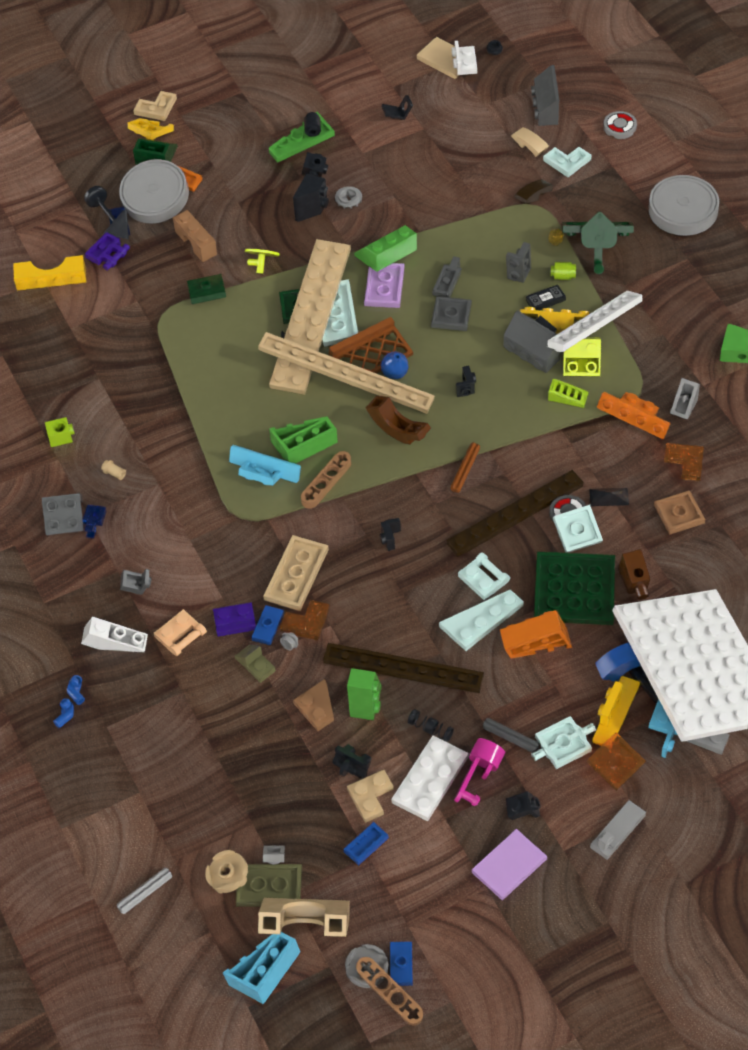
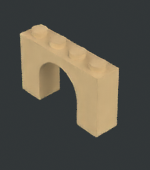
[258,898,350,937]

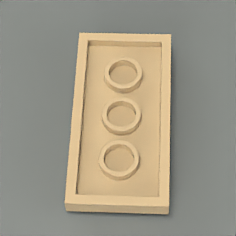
[263,535,329,611]

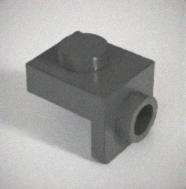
[120,569,151,595]

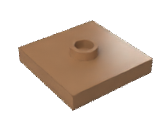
[654,490,706,535]

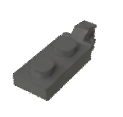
[432,256,462,298]

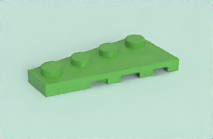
[269,112,335,163]

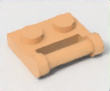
[154,609,207,656]

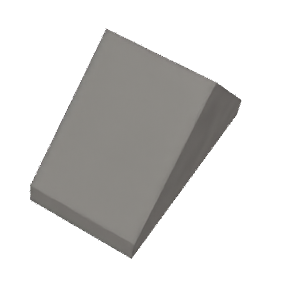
[670,378,700,419]

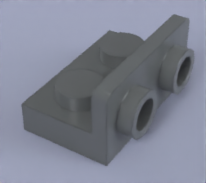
[506,242,531,283]

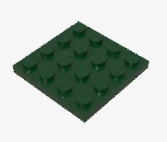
[534,552,615,625]

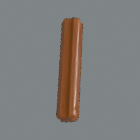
[450,442,480,493]

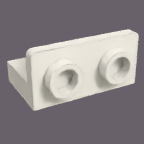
[452,41,477,75]

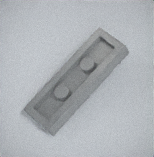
[590,800,646,860]

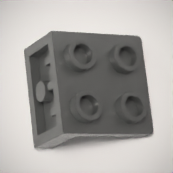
[42,493,84,535]

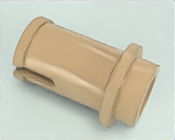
[101,460,126,480]

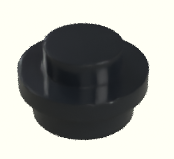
[486,40,503,55]

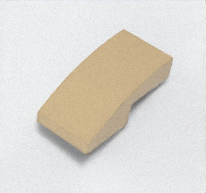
[511,127,549,157]

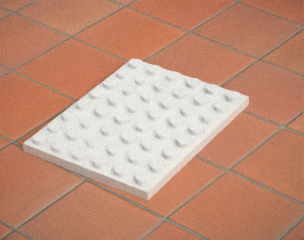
[612,589,748,742]

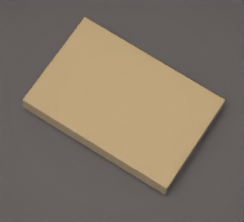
[417,37,459,79]

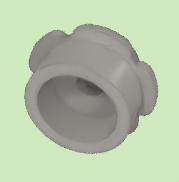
[280,632,298,651]

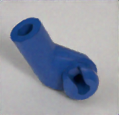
[53,698,74,728]

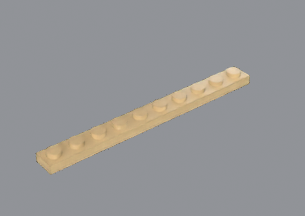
[258,332,435,414]

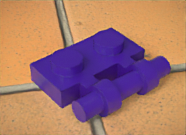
[85,232,130,271]

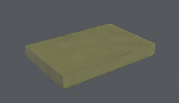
[236,864,302,907]

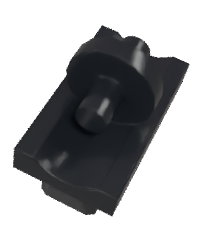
[332,744,372,779]

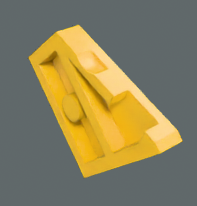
[128,118,174,140]

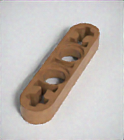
[301,451,351,509]
[356,957,423,1026]

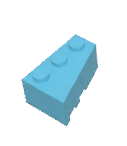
[223,932,300,1004]

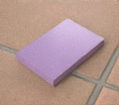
[364,263,405,308]
[472,829,547,901]

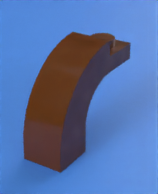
[366,396,431,445]

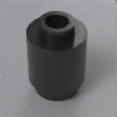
[304,112,321,137]

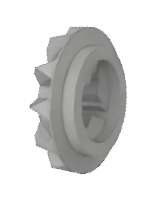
[335,187,362,209]

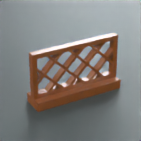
[329,317,413,386]

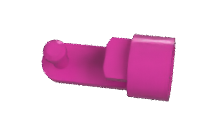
[454,738,505,806]

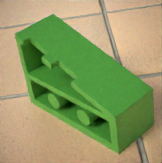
[269,416,338,464]
[347,668,382,720]

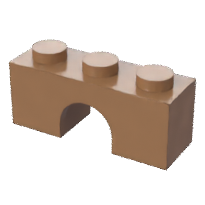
[173,210,217,262]

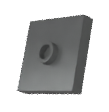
[431,296,472,331]

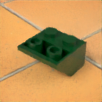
[133,138,178,165]

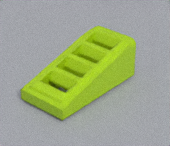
[548,379,589,408]

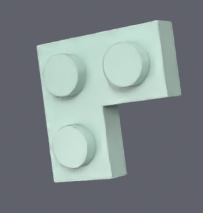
[543,147,591,177]

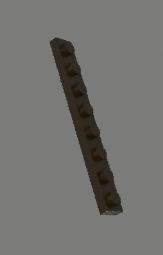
[447,470,584,557]
[323,643,484,693]

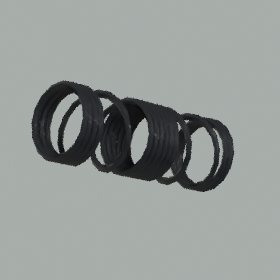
[408,709,454,742]

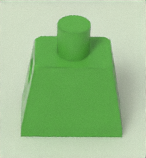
[720,324,748,363]

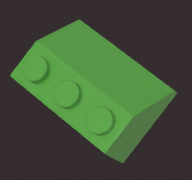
[354,225,417,272]

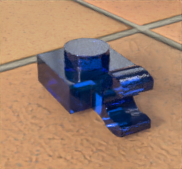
[83,505,107,539]

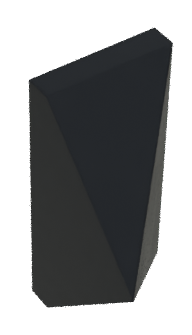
[589,488,629,506]

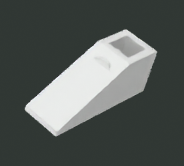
[81,617,148,652]

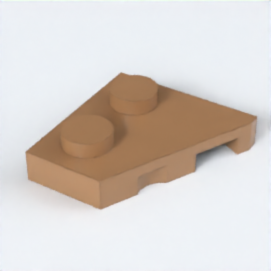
[293,679,334,731]

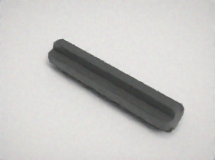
[483,718,540,753]

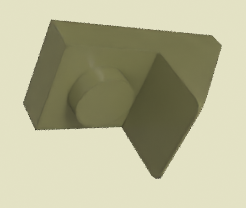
[235,644,276,683]

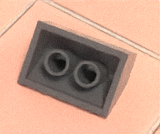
[531,65,559,126]
[503,310,560,373]

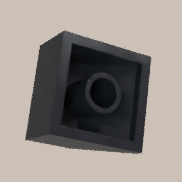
[293,173,329,222]

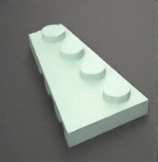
[439,590,524,651]

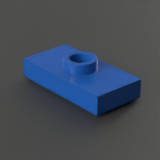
[252,605,284,646]
[343,822,389,866]
[390,942,413,986]

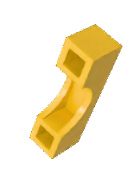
[13,255,86,290]

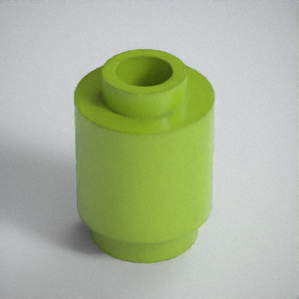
[551,262,576,280]

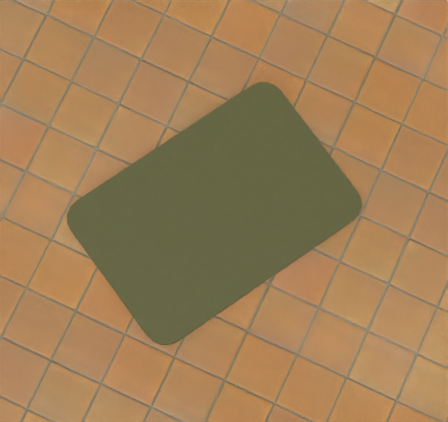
[157,204,643,522]

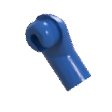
[67,675,85,705]

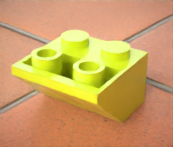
[563,337,601,376]

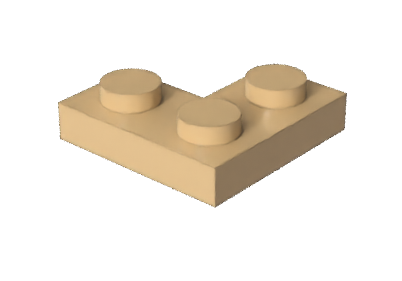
[134,91,177,121]
[347,770,394,823]

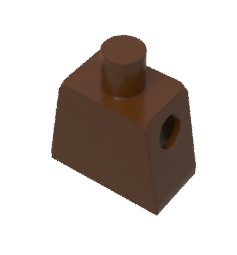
[618,549,650,600]

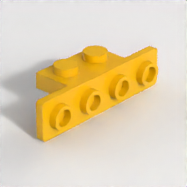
[520,307,589,334]
[592,676,640,749]

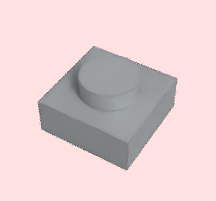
[263,846,285,864]

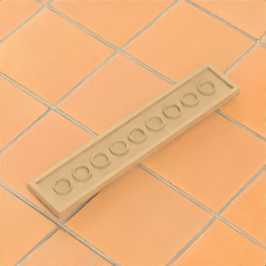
[269,239,351,395]

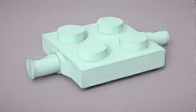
[531,716,596,769]

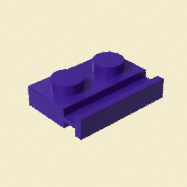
[213,602,256,637]

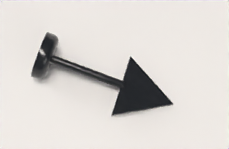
[84,185,129,239]

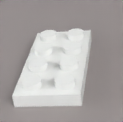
[391,736,469,821]

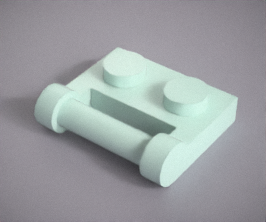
[458,552,510,601]

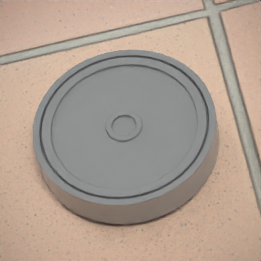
[119,159,189,223]
[649,175,719,236]

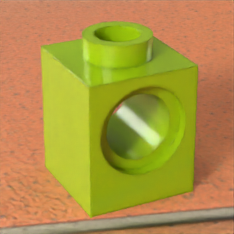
[45,417,74,447]

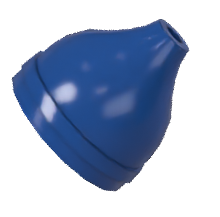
[381,351,409,379]

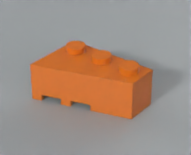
[500,610,572,658]

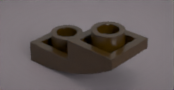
[515,179,553,204]

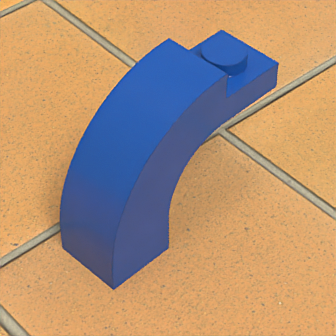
[595,642,641,681]

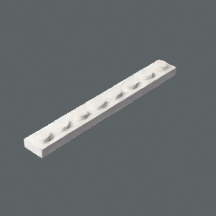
[548,291,642,352]

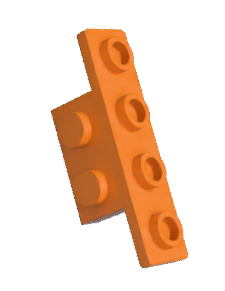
[597,392,670,439]

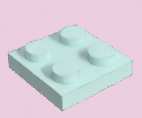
[553,505,603,553]

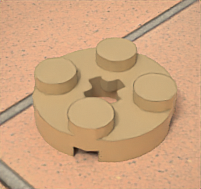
[205,850,248,893]

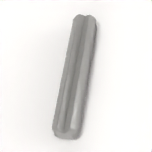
[117,868,172,914]

